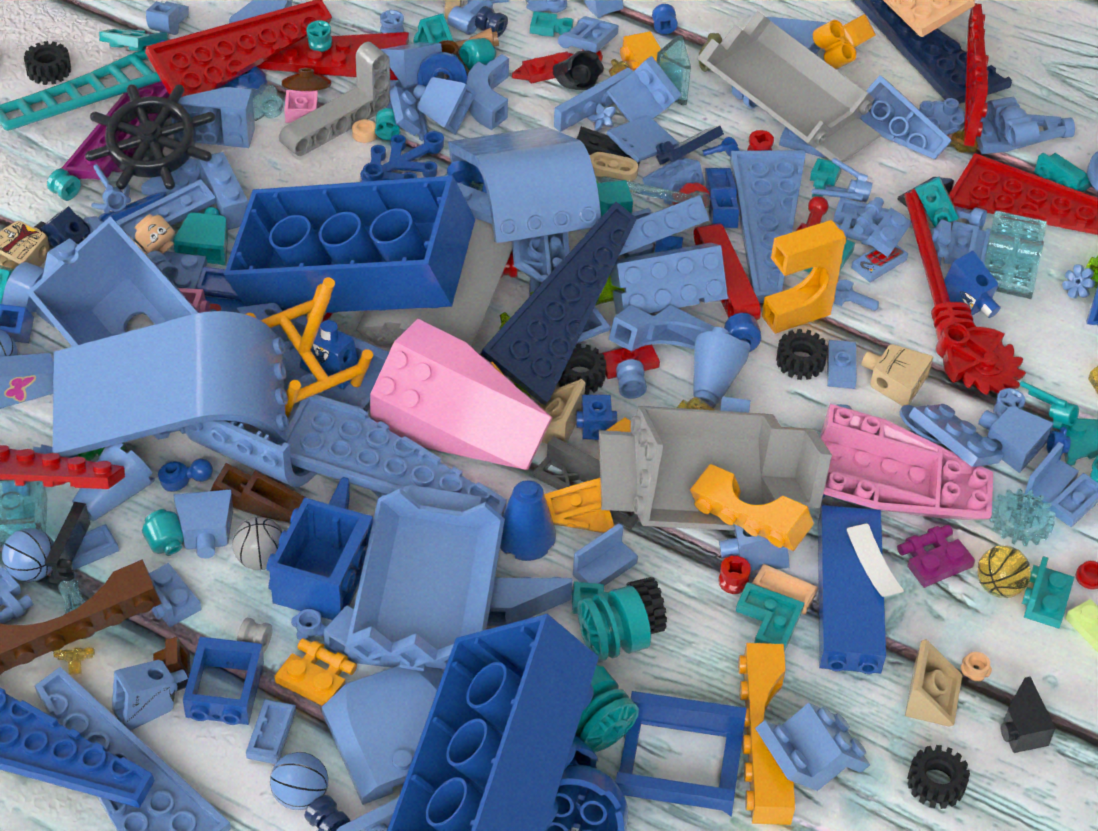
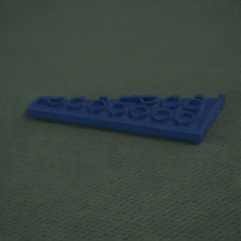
[853,0,1012,104]
[480,202,637,406]

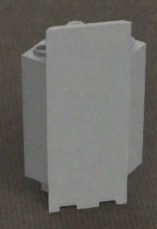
[599,406,832,531]

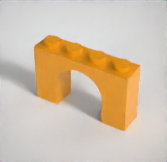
[762,220,846,334]

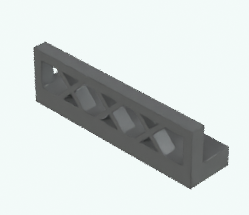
[534,437,639,529]

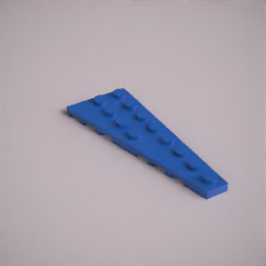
[0,687,155,808]

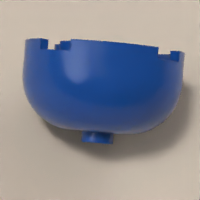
[546,765,628,831]

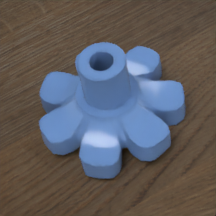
[1062,264,1095,299]

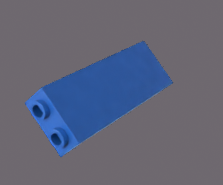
[818,505,886,674]

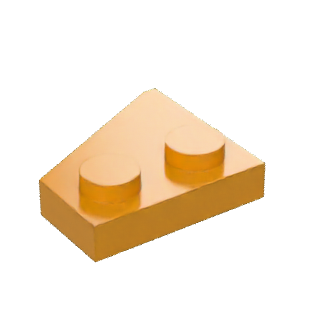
[545,478,614,533]

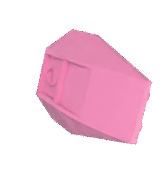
[820,404,993,520]

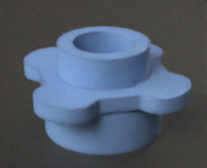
[291,609,326,640]

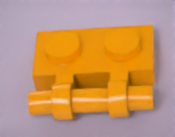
[275,638,357,706]

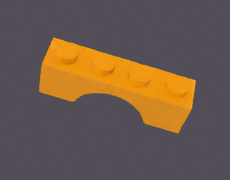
[690,464,814,551]

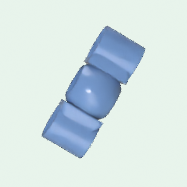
[987,97,1040,147]

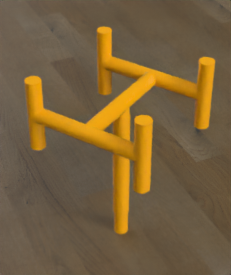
[245,277,373,418]

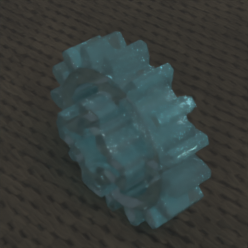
[989,488,1056,546]

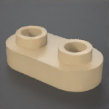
[590,152,638,182]

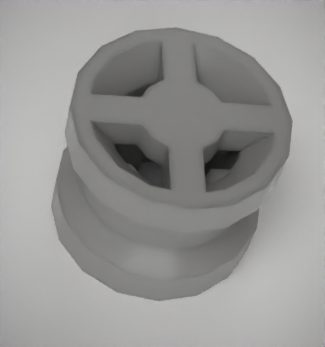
[237,617,272,654]

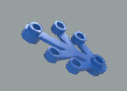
[360,131,444,182]

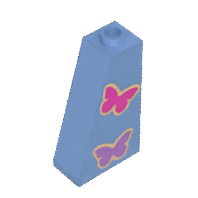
[0,353,54,409]

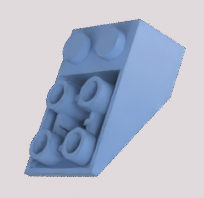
[171,87,255,148]

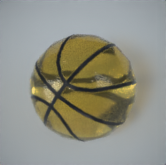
[977,546,1031,598]

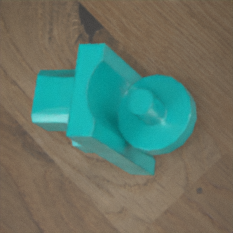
[915,176,959,228]

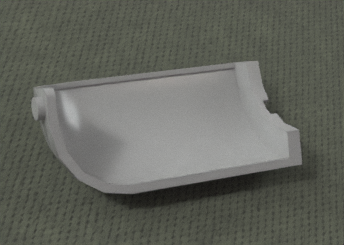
[356,218,512,346]

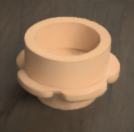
[961,652,992,681]

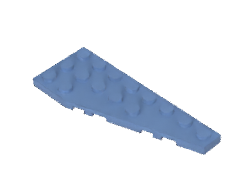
[278,395,507,516]

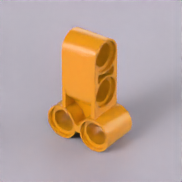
[813,14,876,70]

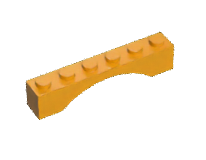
[738,643,795,825]

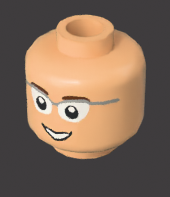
[135,214,175,254]

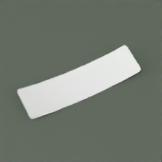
[847,523,904,597]

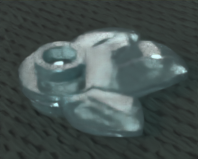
[248,83,283,121]

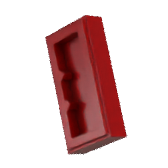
[599,344,660,380]

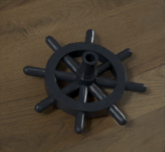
[85,84,215,190]

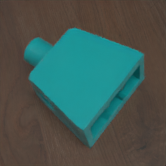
[173,207,228,265]

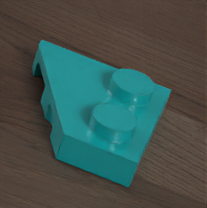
[413,13,454,43]
[1064,418,1098,466]

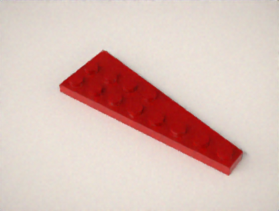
[145,0,332,97]
[964,3,989,147]
[949,153,1098,235]

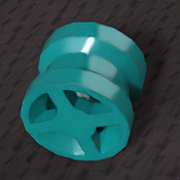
[307,20,332,52]
[375,108,400,140]
[47,168,81,201]

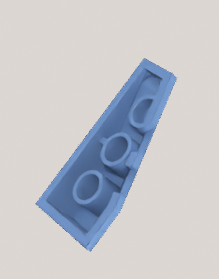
[859,75,952,159]

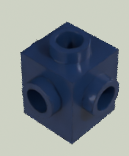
[40,206,90,248]

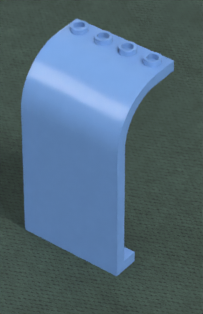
[448,127,601,243]
[53,311,289,458]
[185,315,389,487]

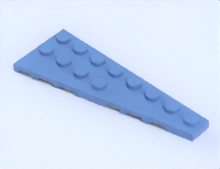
[730,150,806,303]
[35,667,231,831]

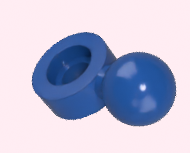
[158,458,213,491]

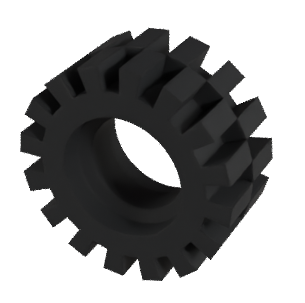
[24,41,71,85]
[776,329,828,380]
[558,344,606,395]
[626,577,667,634]
[907,745,970,809]

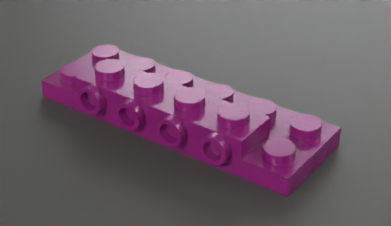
[62,81,171,180]

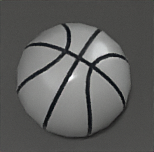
[232,517,283,571]

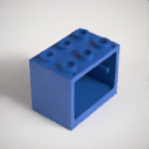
[266,497,373,620]

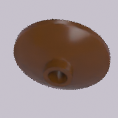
[282,68,331,91]

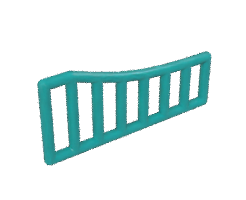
[0,49,161,131]

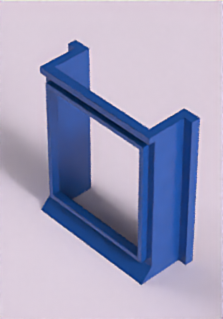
[615,691,746,817]

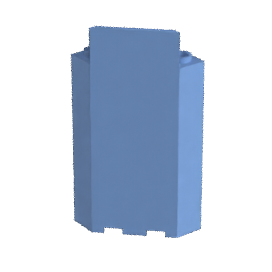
[346,485,505,671]

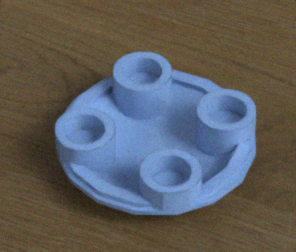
[919,98,965,135]

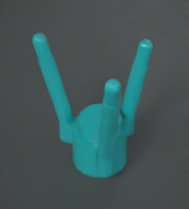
[1020,381,1079,430]

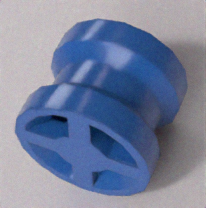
[652,4,678,34]

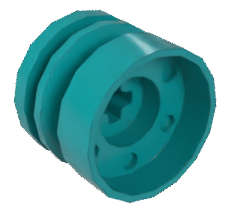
[577,585,651,663]
[575,665,639,752]

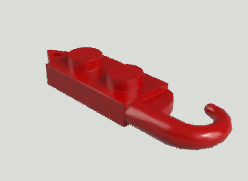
[512,49,603,83]

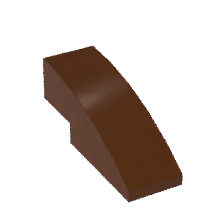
[210,463,307,522]

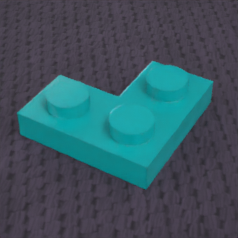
[736,582,804,652]

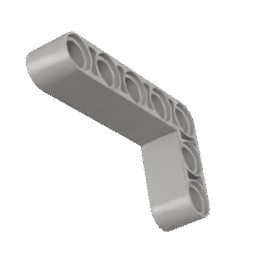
[279,42,390,156]

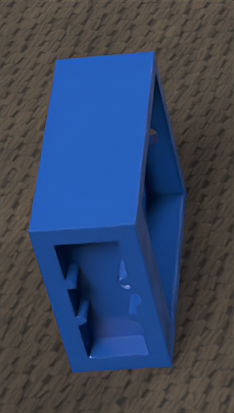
[183,637,264,725]

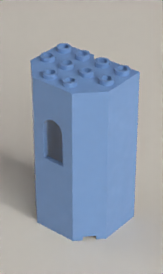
[26,216,200,440]

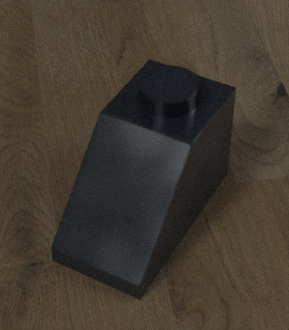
[1001,676,1056,753]

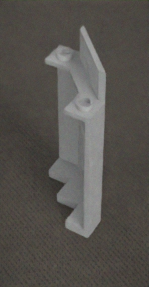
[697,11,882,162]

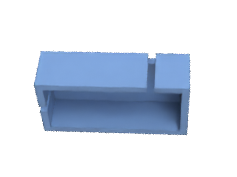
[610,243,728,314]

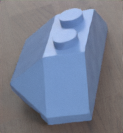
[512,232,570,283]

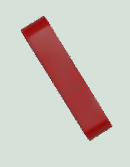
[693,223,761,320]

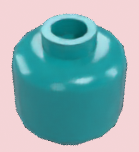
[459,38,496,71]
[142,509,184,556]

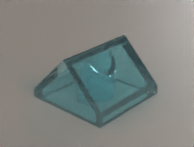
[657,35,691,105]

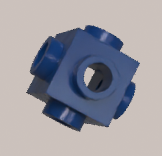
[576,395,617,440]

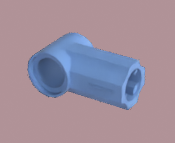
[448,0,493,35]

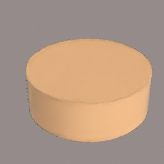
[352,119,377,143]

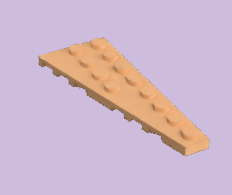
[883,0,975,37]

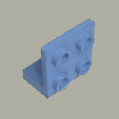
[607,56,682,122]

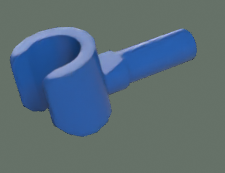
[702,137,740,156]

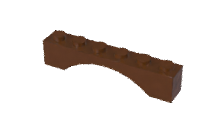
[0,559,162,675]

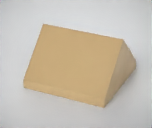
[538,379,585,444]
[905,639,962,727]

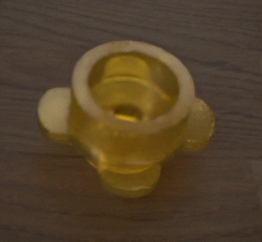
[609,59,631,77]

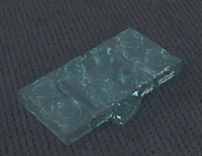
[984,211,1047,299]

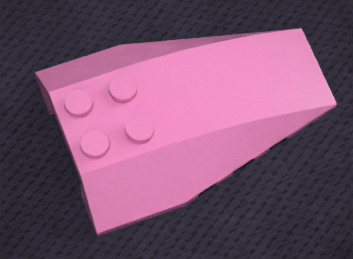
[370,319,553,470]

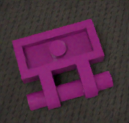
[897,525,975,588]

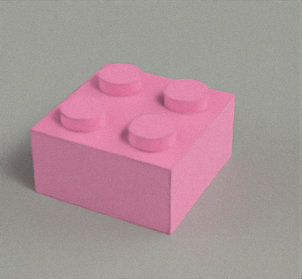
[285,90,318,123]

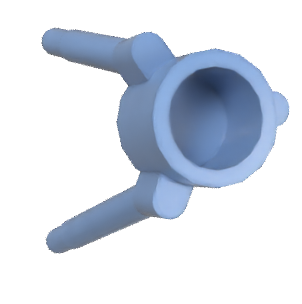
[811,158,872,202]
[91,164,131,213]

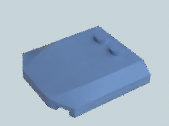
[322,666,444,805]

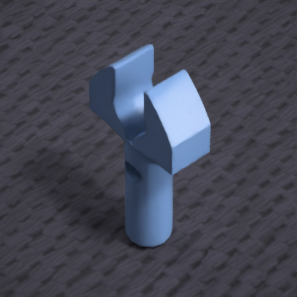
[834,280,879,311]

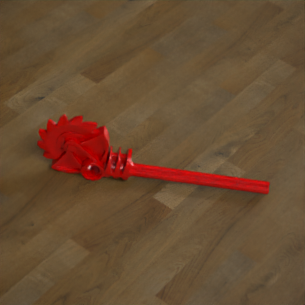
[904,189,1026,395]

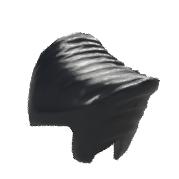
[553,50,604,90]

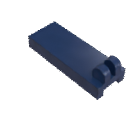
[656,125,724,165]

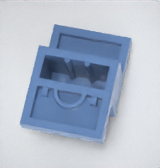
[755,703,870,791]

